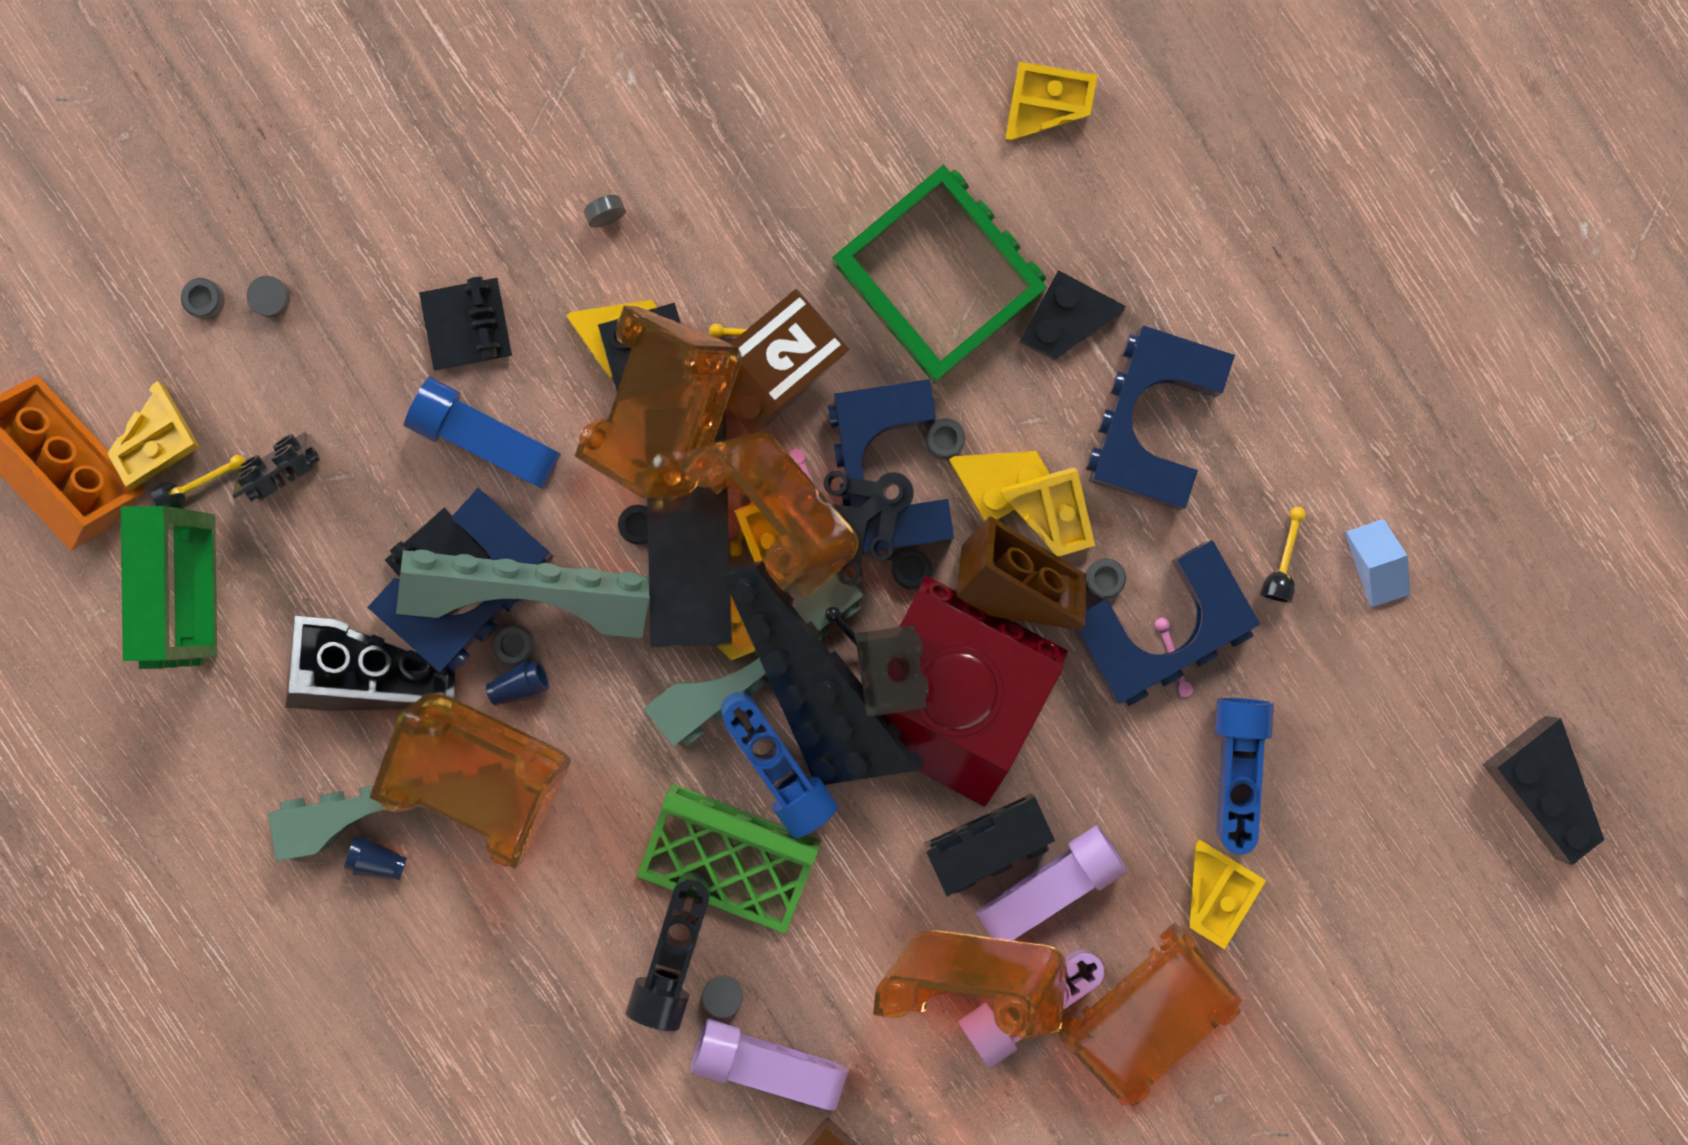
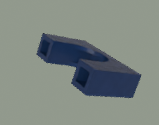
[1086,325,1235,510]
[828,379,954,554]
[367,488,553,674]
[1074,540,1261,706]

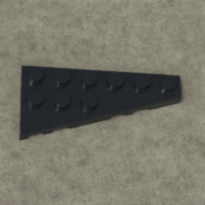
[722,560,924,785]

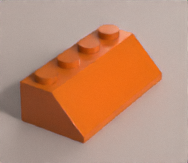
[0,375,145,551]

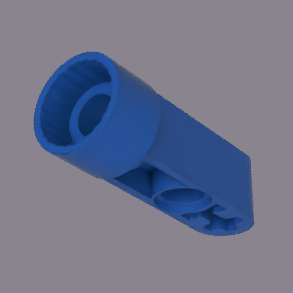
[404,377,561,489]
[721,692,838,838]
[1215,698,1274,855]

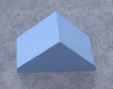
[1344,519,1410,607]

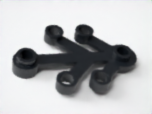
[779,471,914,586]

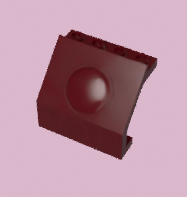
[866,575,1068,807]

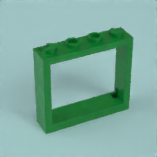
[832,164,1047,385]
[121,506,217,669]

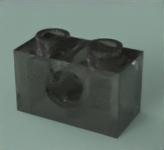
[855,625,929,716]

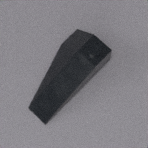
[285,616,455,711]

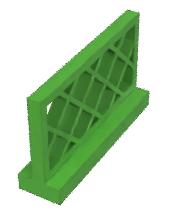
[636,783,821,934]

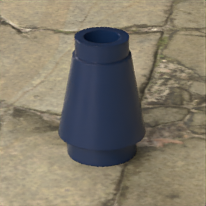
[486,660,549,706]
[344,836,407,880]

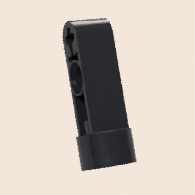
[625,872,711,1031]

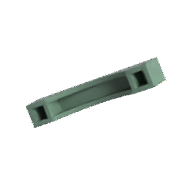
[396,550,650,638]
[643,558,864,747]
[268,763,522,861]

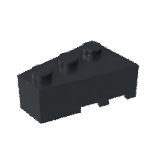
[1482,716,1605,865]
[923,793,1055,897]

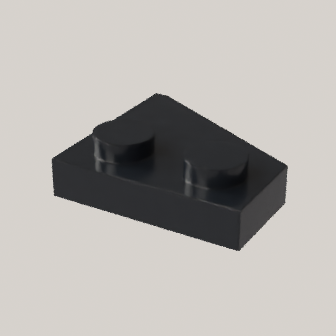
[1020,270,1126,361]

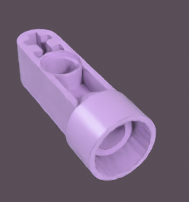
[975,825,1128,947]
[957,950,1104,1070]
[690,1018,849,1110]

